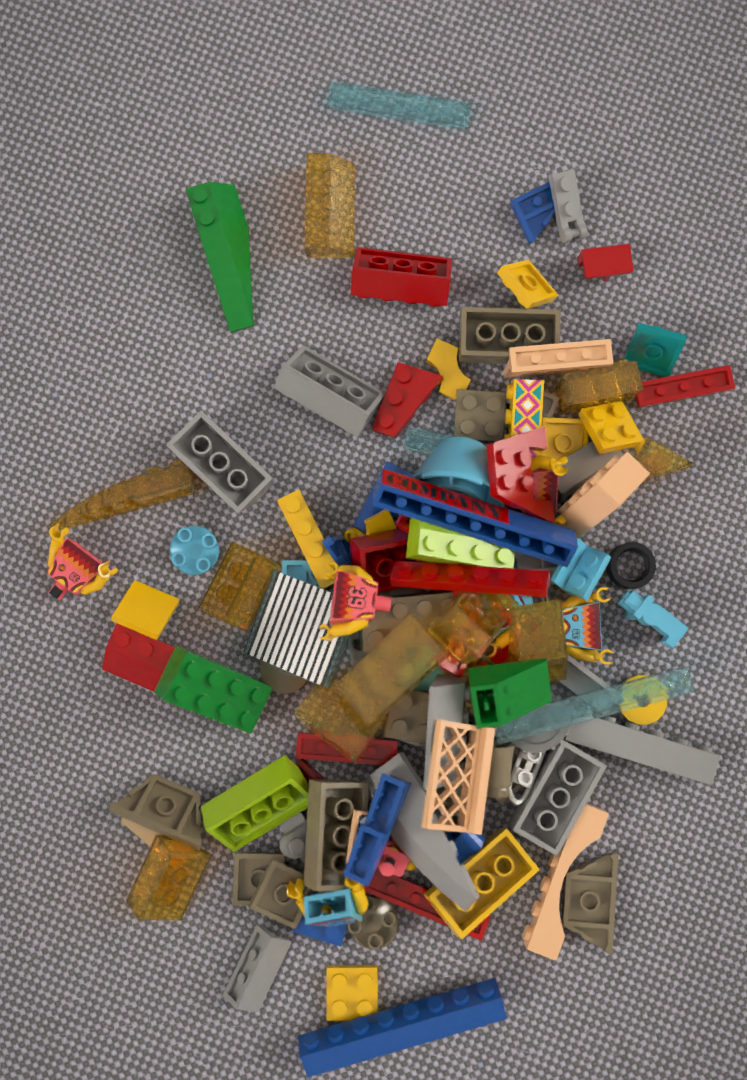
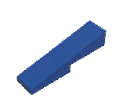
[343,773,412,886]

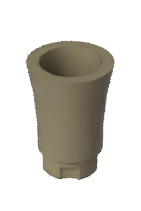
[486,740,515,798]

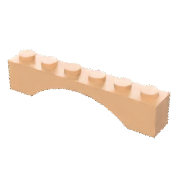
[522,803,609,961]

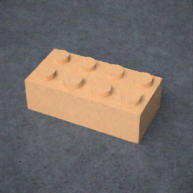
[557,452,650,538]

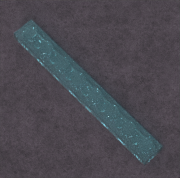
[493,667,695,744]

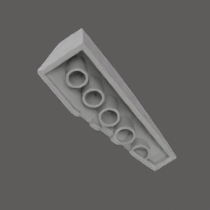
[366,752,479,911]

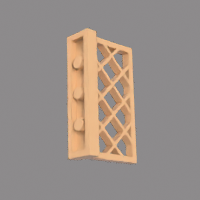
[503,339,613,378]
[422,720,495,835]

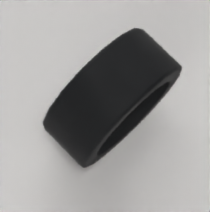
[606,542,656,589]

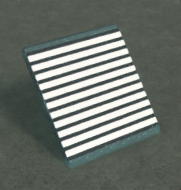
[243,570,349,688]

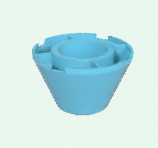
[412,437,505,508]

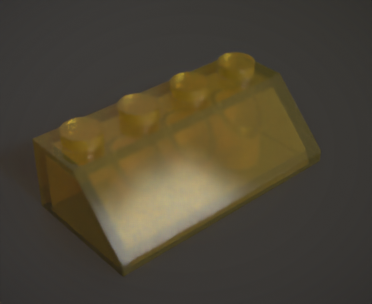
[305,153,355,258]

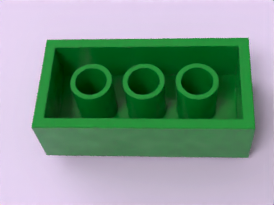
[154,645,273,734]

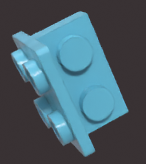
[551,538,611,601]

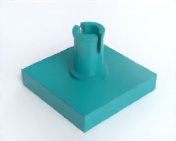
[622,322,687,377]

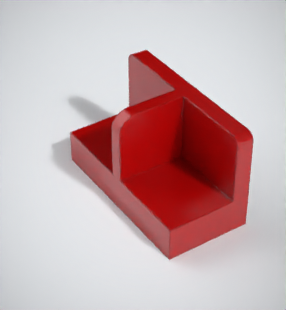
[577,244,634,281]

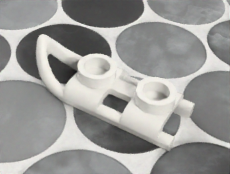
[508,749,546,805]

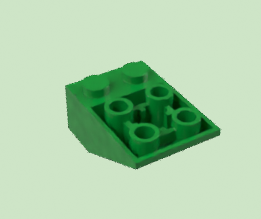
[468,658,552,729]

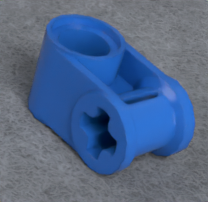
[446,831,485,864]

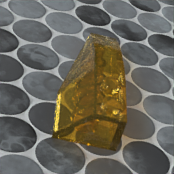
[49,460,199,531]

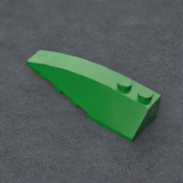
[185,182,254,333]

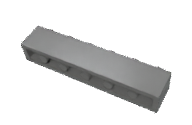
[564,707,720,785]

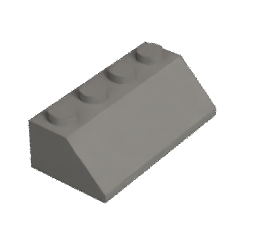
[274,345,385,437]
[166,411,274,514]
[423,674,471,790]
[507,740,607,856]

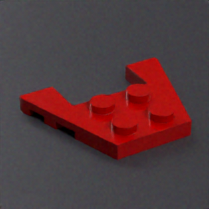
[486,427,555,524]

